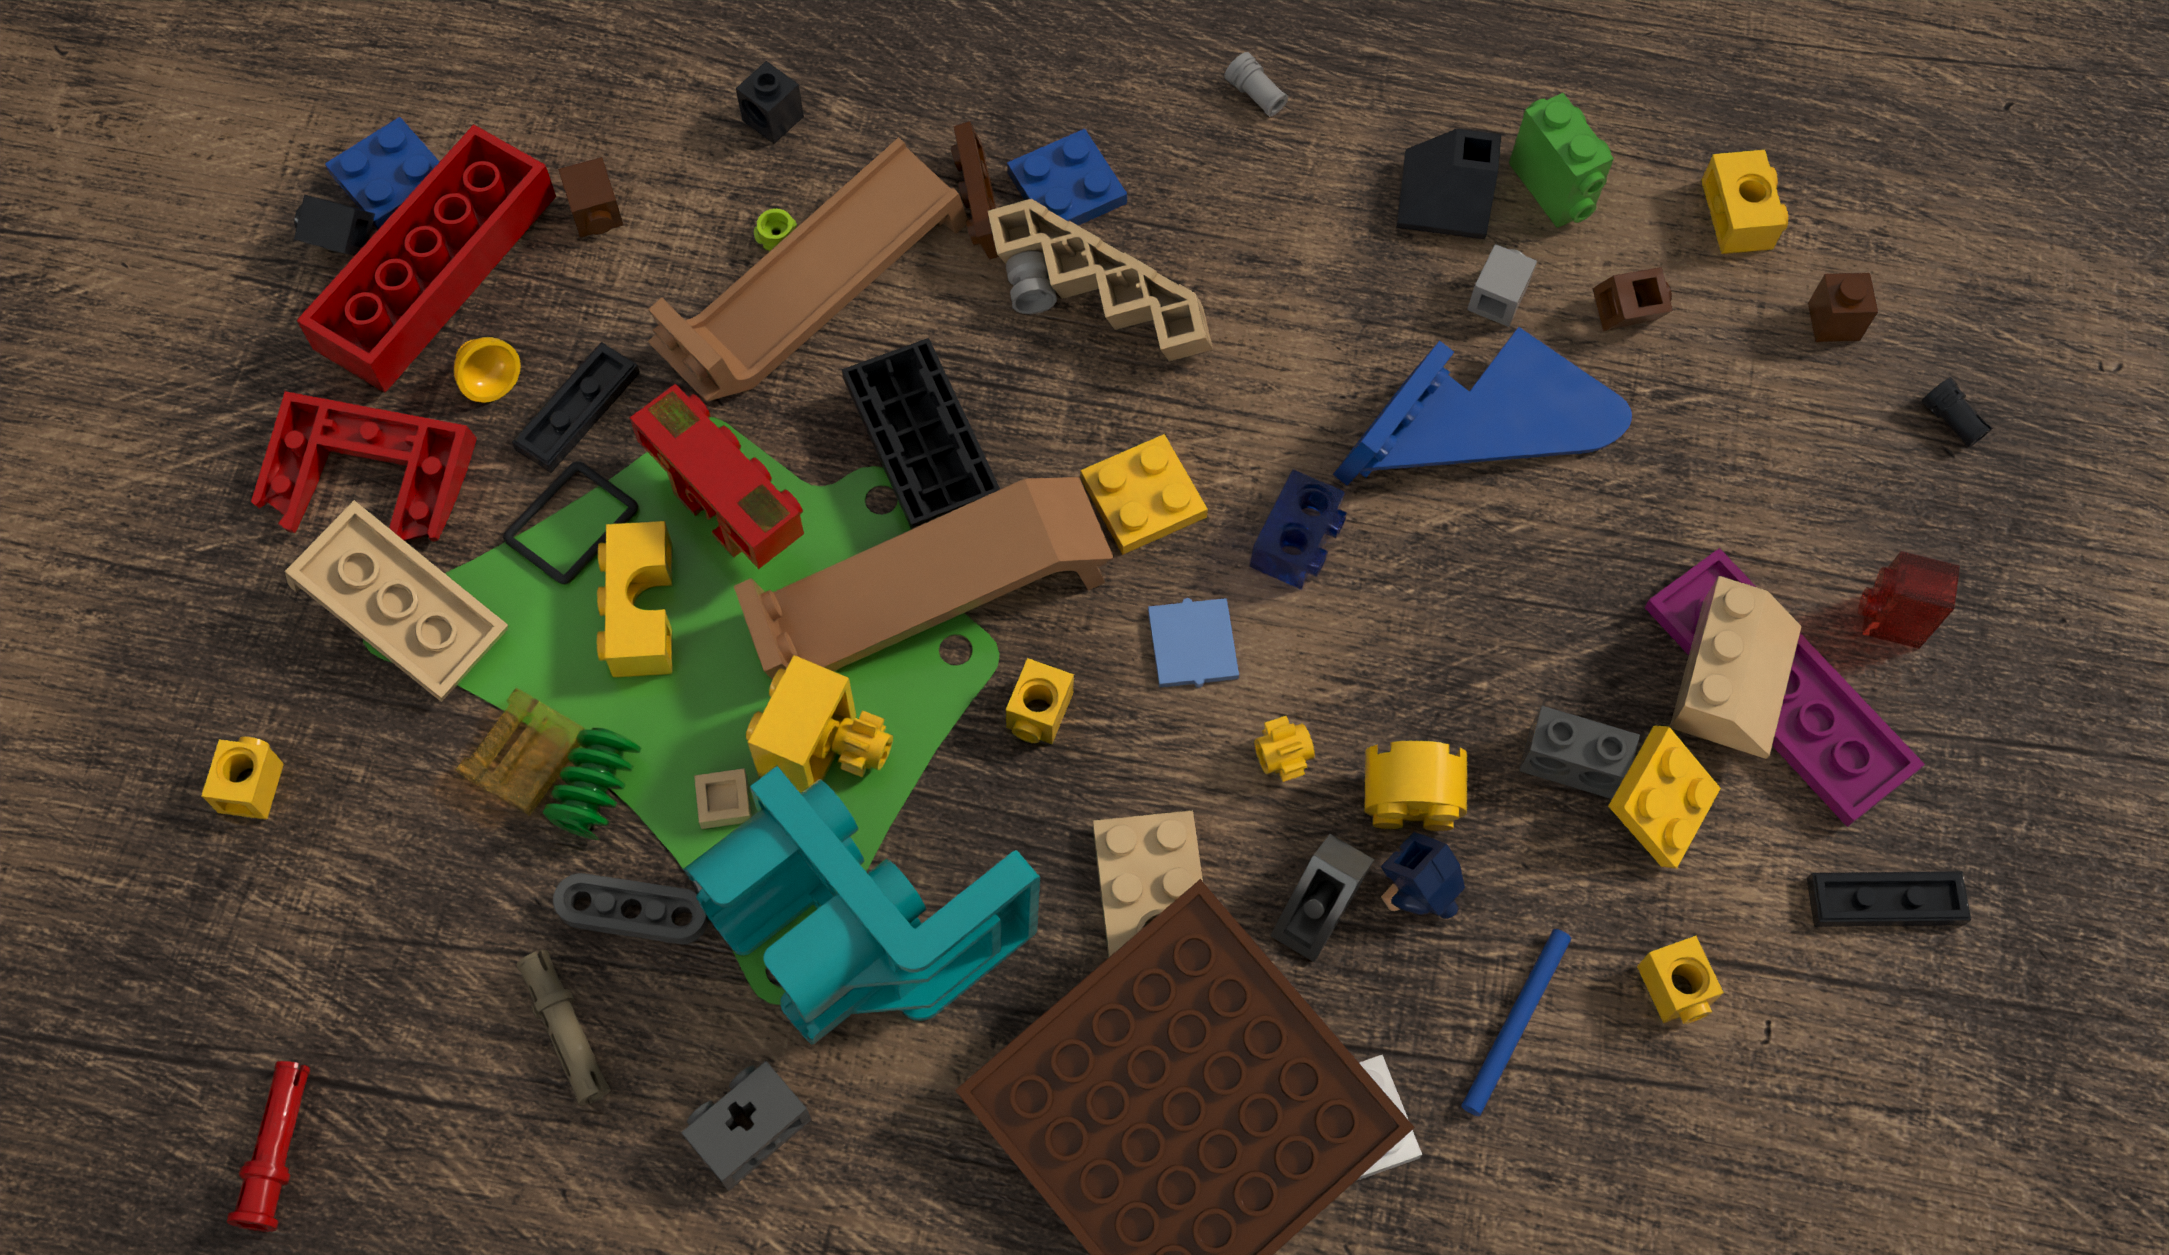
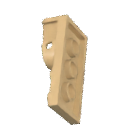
[285,500,508,702]
[1093,810,1203,958]

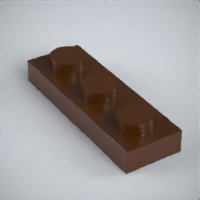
[951,121,999,260]

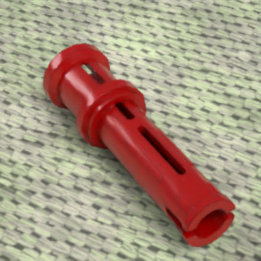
[226,1061,311,1232]

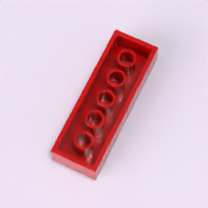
[296,124,556,393]

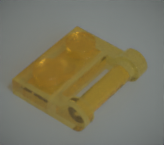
[455,688,585,816]

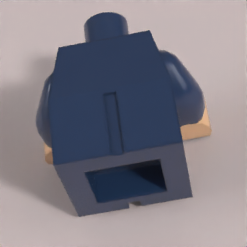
[1381,831,1465,919]

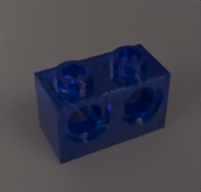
[1249,469,1348,590]

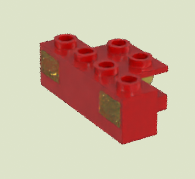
[630,384,804,569]

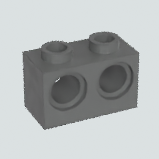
[1519,706,1640,799]

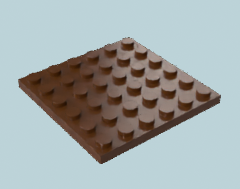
[955,879,1415,1255]

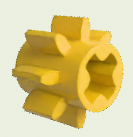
[832,710,893,777]
[1254,716,1315,782]

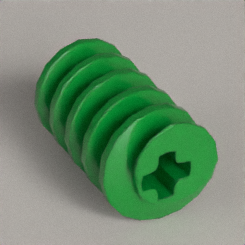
[543,728,642,840]

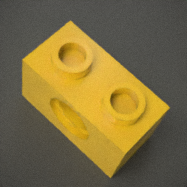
[1701,150,1788,254]

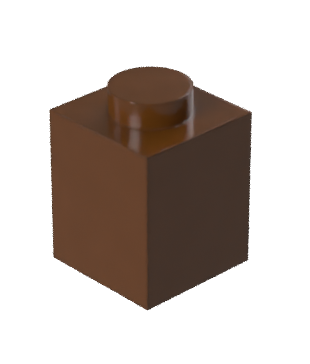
[558,157,624,238]
[1808,273,1878,342]

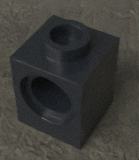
[736,61,804,144]
[294,195,375,256]

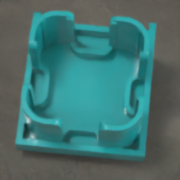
[684,766,1040,1045]

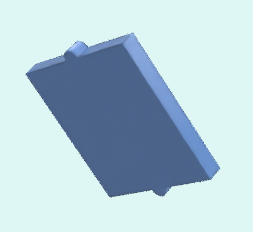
[1148,598,1239,688]

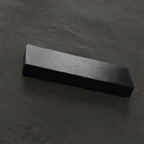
[512,342,640,473]
[1807,871,1971,927]

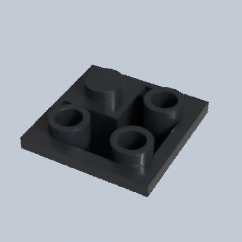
[1396,129,1502,240]

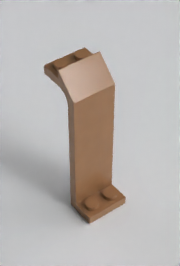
[647,137,968,402]
[734,477,1114,680]

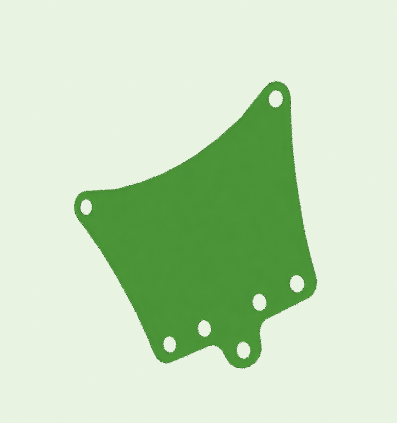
[363,417,1000,1005]

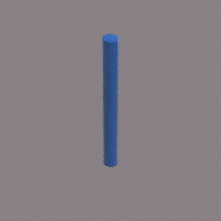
[1461,929,1571,1117]

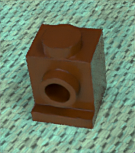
[1592,267,1673,332]

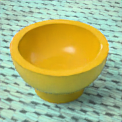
[454,337,521,403]

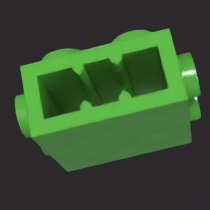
[1509,93,1614,228]

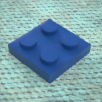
[325,117,440,230]
[1007,129,1127,225]

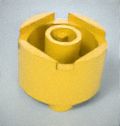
[1364,741,1467,831]

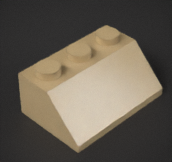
[1670,576,1801,759]

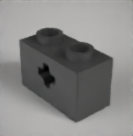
[681,1061,812,1191]

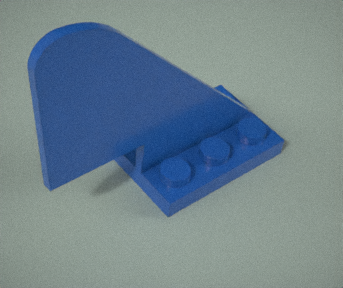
[1333,327,1632,486]

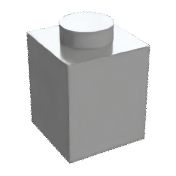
[1467,244,1537,327]

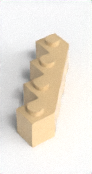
[988,199,1213,361]

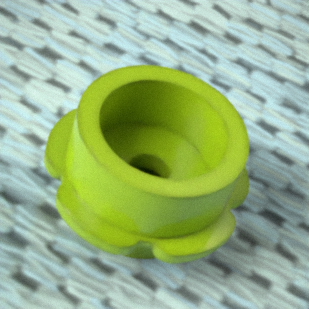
[754,209,797,251]

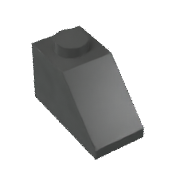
[1270,834,1375,962]

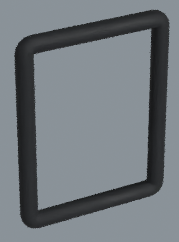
[503,461,638,584]

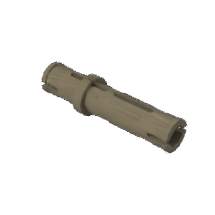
[517,950,611,1106]

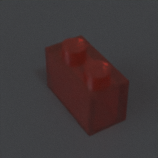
[1858,551,1960,649]

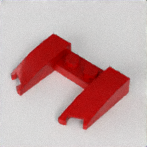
[251,391,477,542]

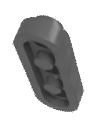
[553,873,709,944]

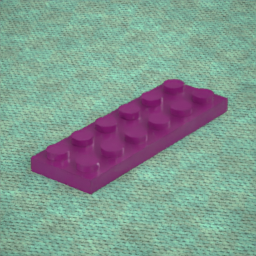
[1644,548,1925,827]

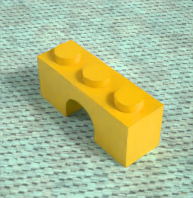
[597,521,672,678]

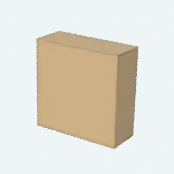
[694,768,751,829]

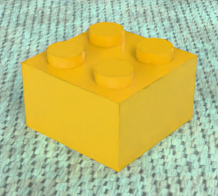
[746,655,856,793]

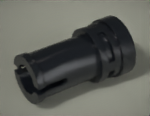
[1921,377,1993,448]

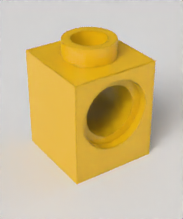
[1006,658,1074,744]
[201,737,284,820]
[1637,936,1724,1024]

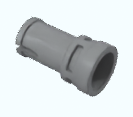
[1224,52,1288,117]

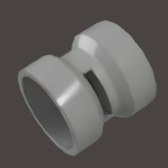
[1006,251,1057,314]

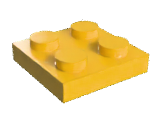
[1080,434,1208,555]
[1608,726,1721,869]

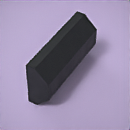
[842,338,1000,530]

